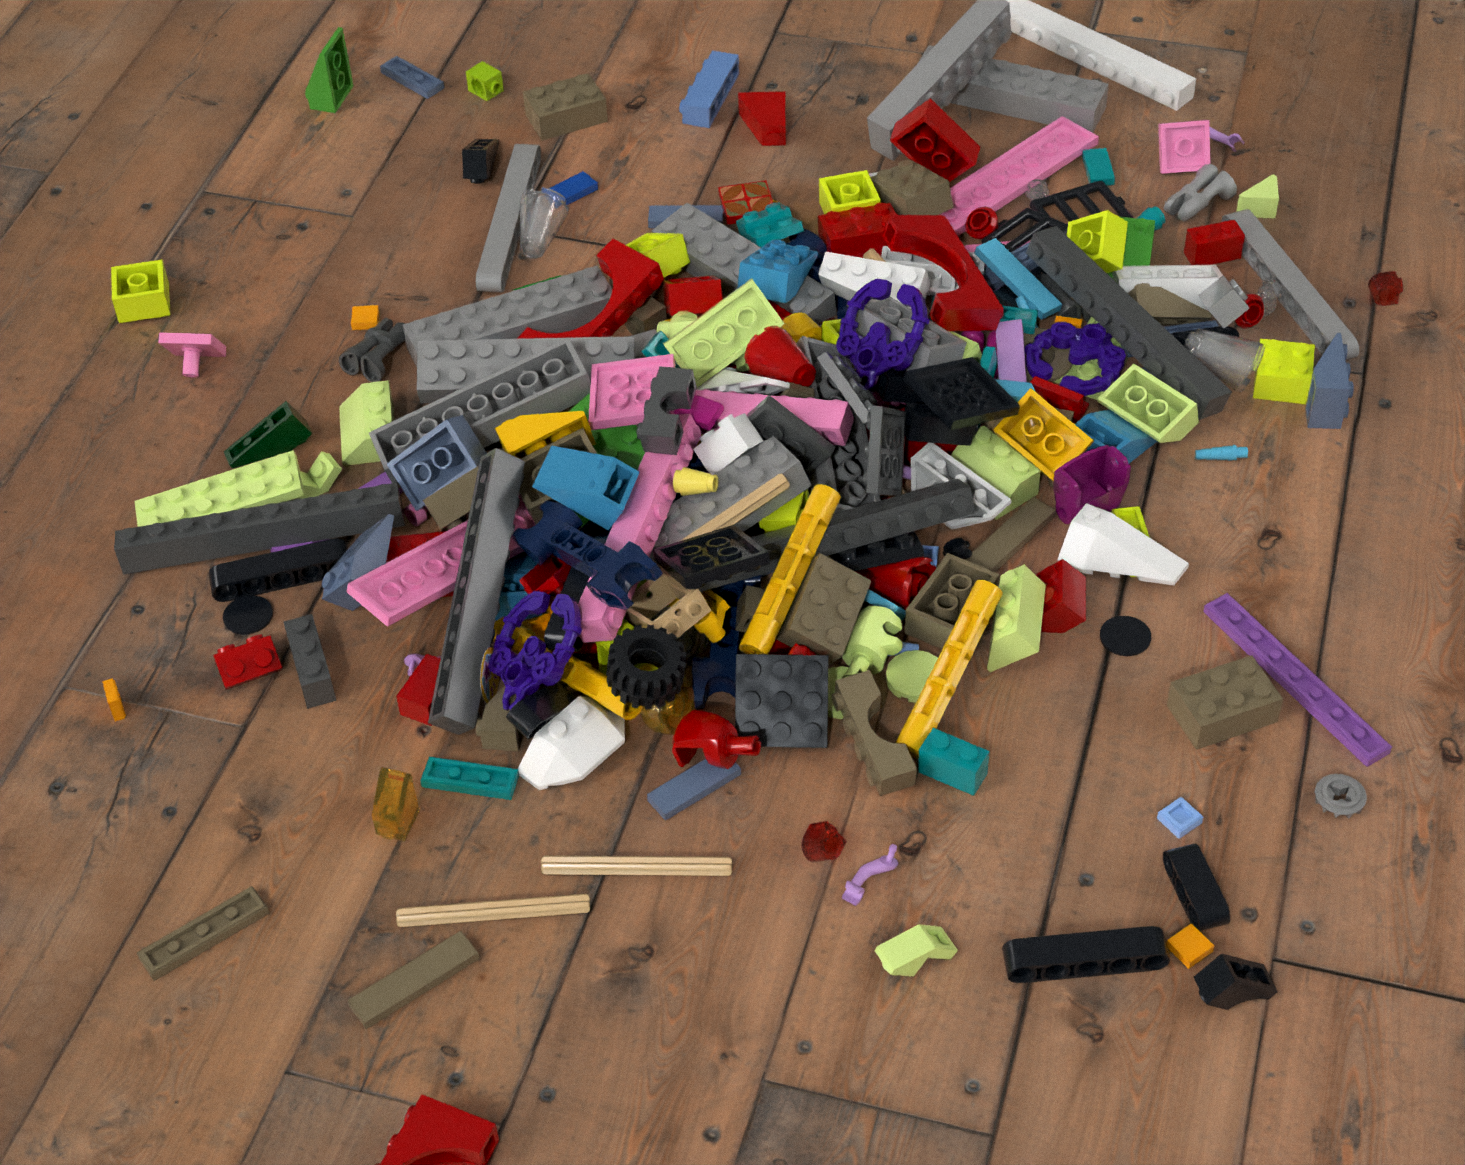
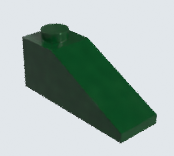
[223,401,313,468]

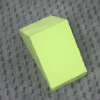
[1236,174,1279,218]

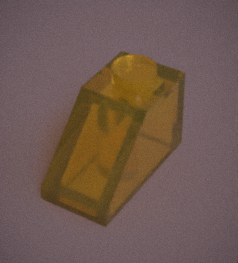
[371,767,420,841]

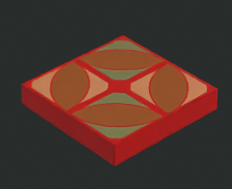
[718,180,773,225]

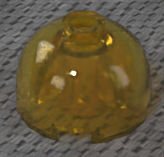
[640,676,694,736]

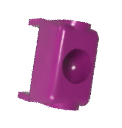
[1053,445,1131,524]

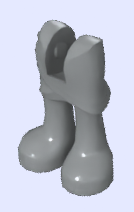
[1164,164,1237,222]

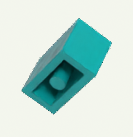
[918,728,990,796]

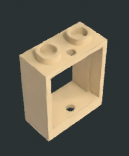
[625,569,711,638]

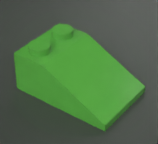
[305,27,353,113]
[1107,216,1155,279]

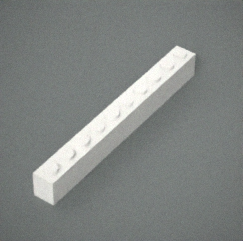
[1005,0,1196,111]

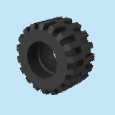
[606,625,686,709]

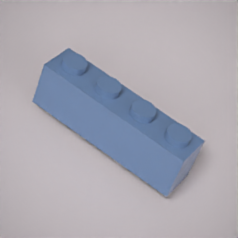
[679,50,739,128]

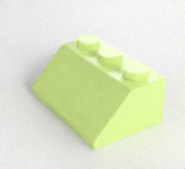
[1097,363,1199,443]
[339,380,394,466]
[951,425,1041,520]
[987,564,1046,672]

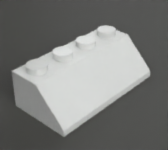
[1112,265,1223,311]

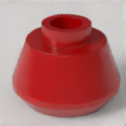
[965,207,998,240]
[1234,294,1264,329]

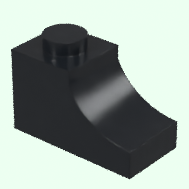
[1194,953,1278,1010]

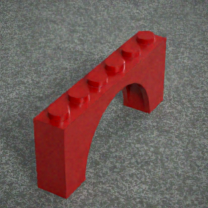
[882,215,1004,331]
[517,238,664,339]
[375,1094,499,1165]

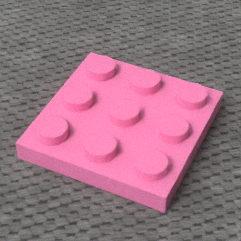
[588,354,675,430]

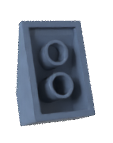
[387,415,487,511]
[322,514,394,611]

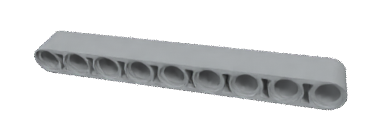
[476,144,541,293]
[1221,209,1359,360]

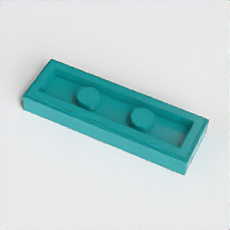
[420,756,519,800]

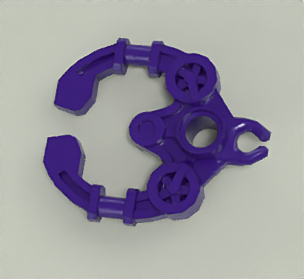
[836,278,930,390]
[1025,322,1126,396]
[488,591,582,710]

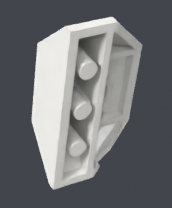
[881,246,985,296]
[911,443,1012,530]
[518,696,625,790]

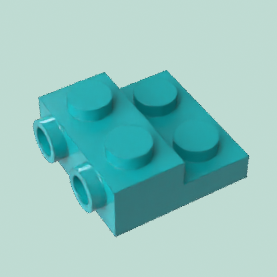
[736,202,804,247]

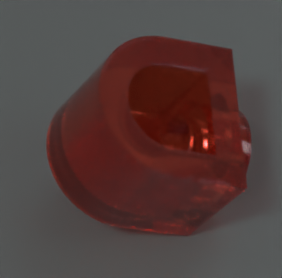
[1368,271,1403,306]
[801,821,847,862]

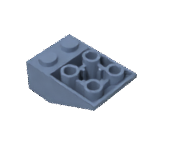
[1305,333,1354,429]

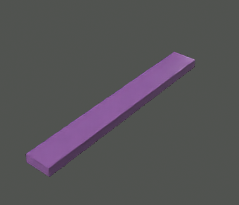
[1203,593,1392,767]

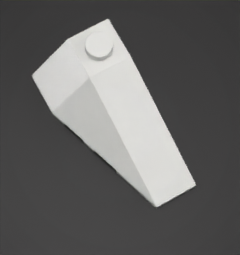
[696,367,790,396]
[1058,503,1189,585]

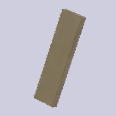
[964,497,1056,572]
[137,886,269,981]
[347,931,480,1029]

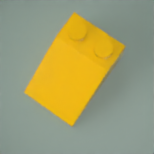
[993,388,1094,481]
[495,411,596,459]

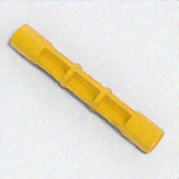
[739,484,841,655]
[895,580,1003,759]
[493,617,643,720]

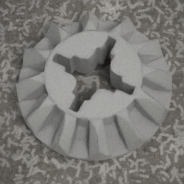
[1314,774,1367,819]

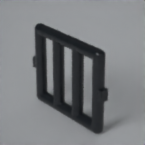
[1030,181,1134,229]
[981,208,1068,274]

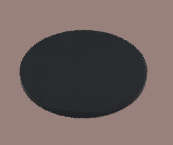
[223,595,273,635]
[1100,616,1151,656]

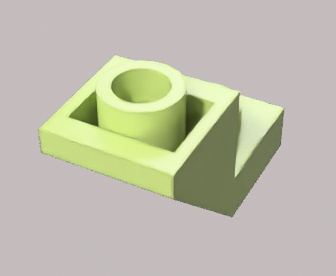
[289,451,342,501]
[874,924,958,977]

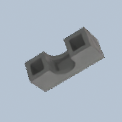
[637,366,697,455]
[283,614,337,709]

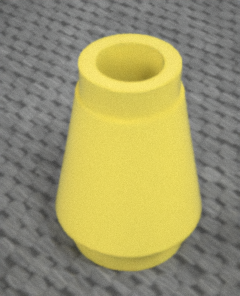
[673,467,718,496]

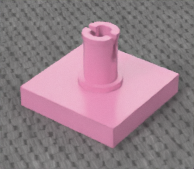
[1158,120,1210,174]
[158,333,226,378]

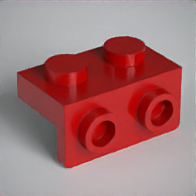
[1030,376,1089,423]
[519,558,571,597]
[213,634,283,690]

